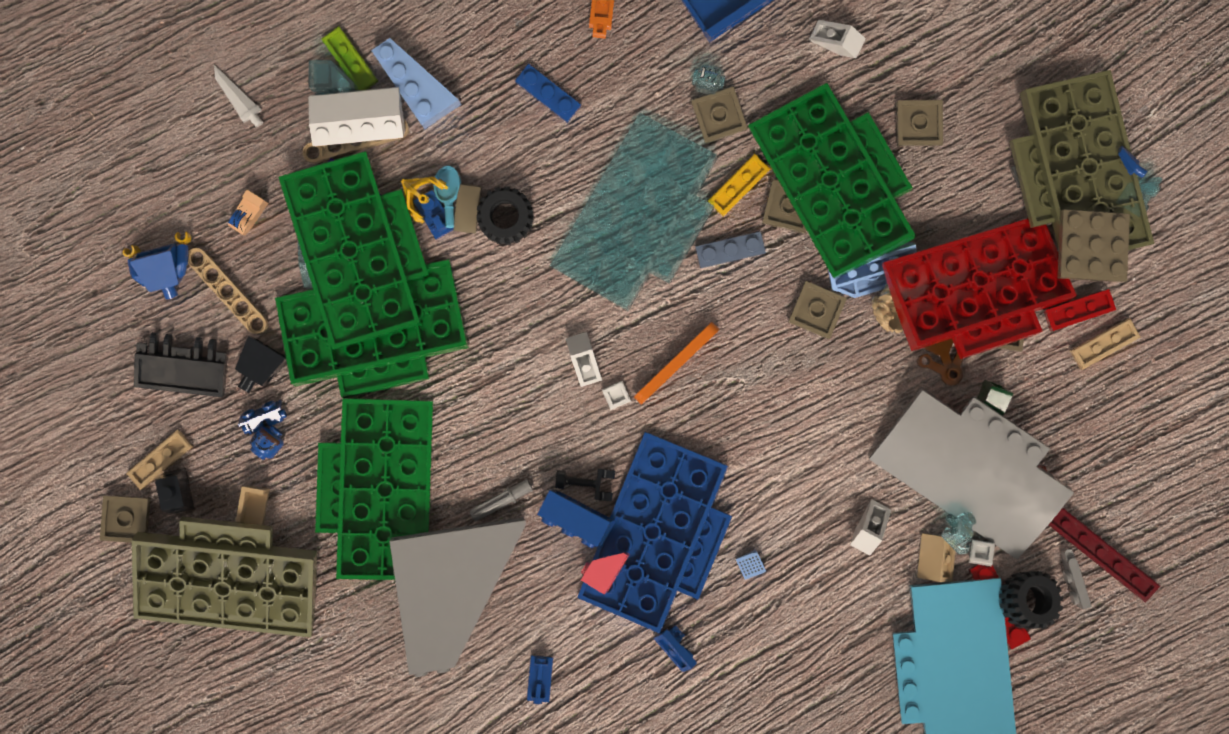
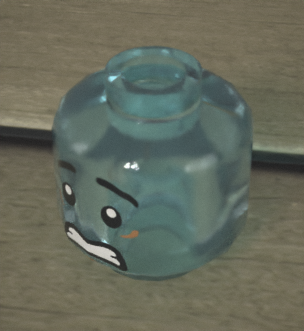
[692,63,725,95]

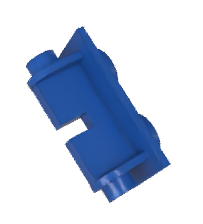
[238,400,287,434]
[527,655,553,704]

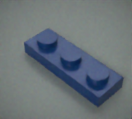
[515,64,581,124]

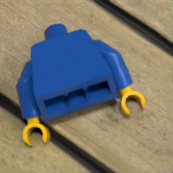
[122,231,192,299]

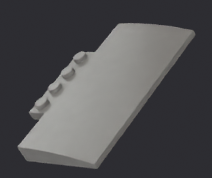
[869,386,1074,560]

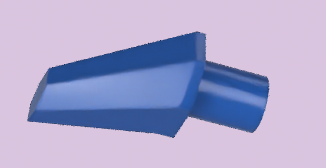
[1118,146,1147,178]

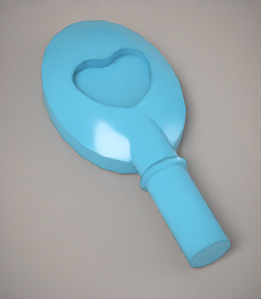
[433,166,461,228]

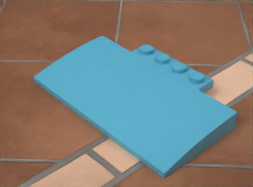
[892,578,1016,734]

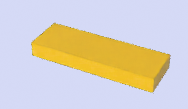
[707,154,770,217]

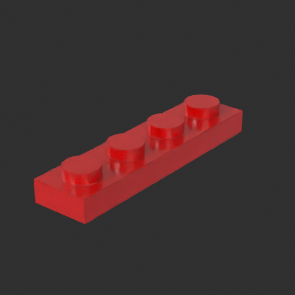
[968,564,1031,650]

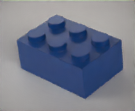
[537,490,615,548]

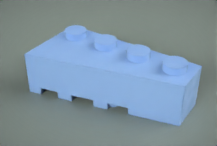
[371,38,461,129]

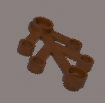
[917,339,964,386]

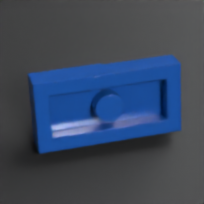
[413,190,454,240]
[653,626,697,672]

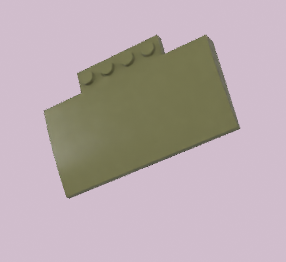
[1009,70,1154,250]
[131,517,317,638]

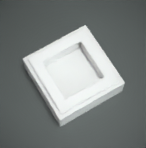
[602,381,631,410]
[969,539,995,566]

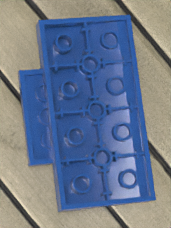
[577,432,733,634]

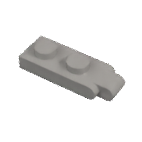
[1061,548,1092,610]

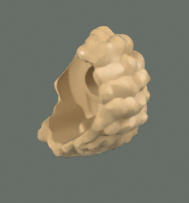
[872,284,903,333]

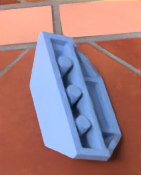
[828,242,917,298]

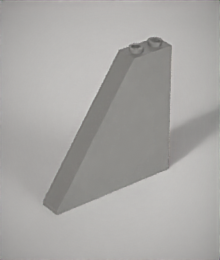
[390,517,526,677]

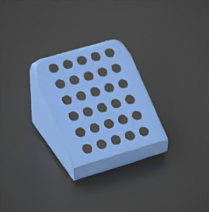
[735,550,766,580]

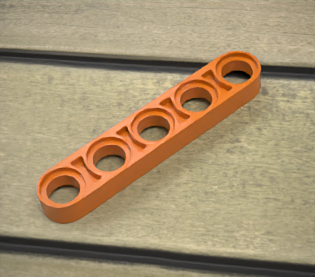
[634,321,720,405]

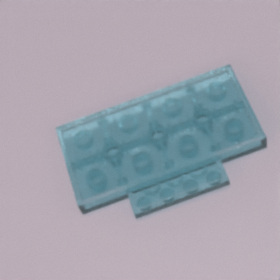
[550,113,718,312]

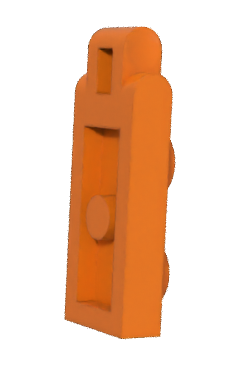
[589,0,614,39]

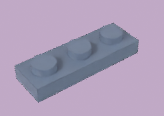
[695,231,766,269]

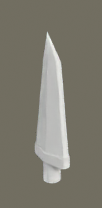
[214,65,263,127]

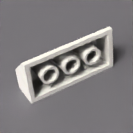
[308,87,405,146]

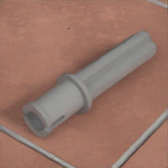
[470,479,533,521]

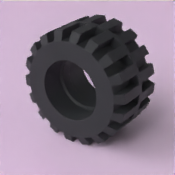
[476,186,534,245]
[999,571,1063,629]

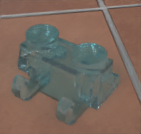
[941,512,976,554]

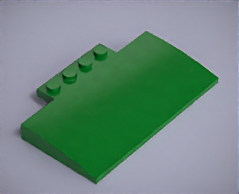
[748,83,915,279]
[278,151,429,350]
[275,259,469,398]
[315,399,433,580]

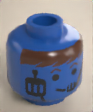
[250,426,284,460]

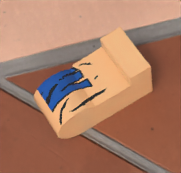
[228,190,269,236]

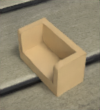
[235,485,270,525]

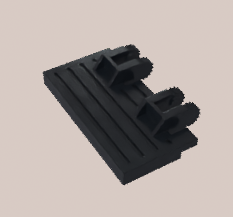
[134,332,227,397]

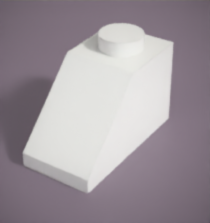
[809,20,866,58]
[565,332,602,387]
[850,500,891,555]

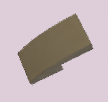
[453,184,482,234]

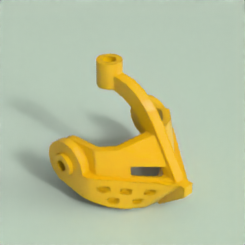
[401,177,449,224]

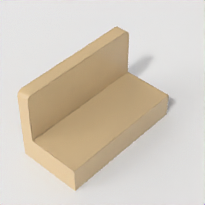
[917,534,957,582]

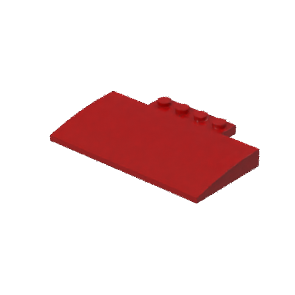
[882,218,1077,359]

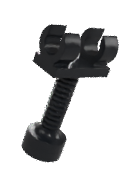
[555,468,615,501]

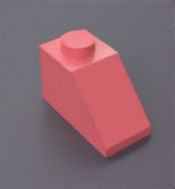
[581,552,630,594]

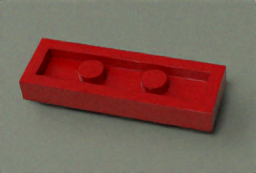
[1043,289,1116,332]

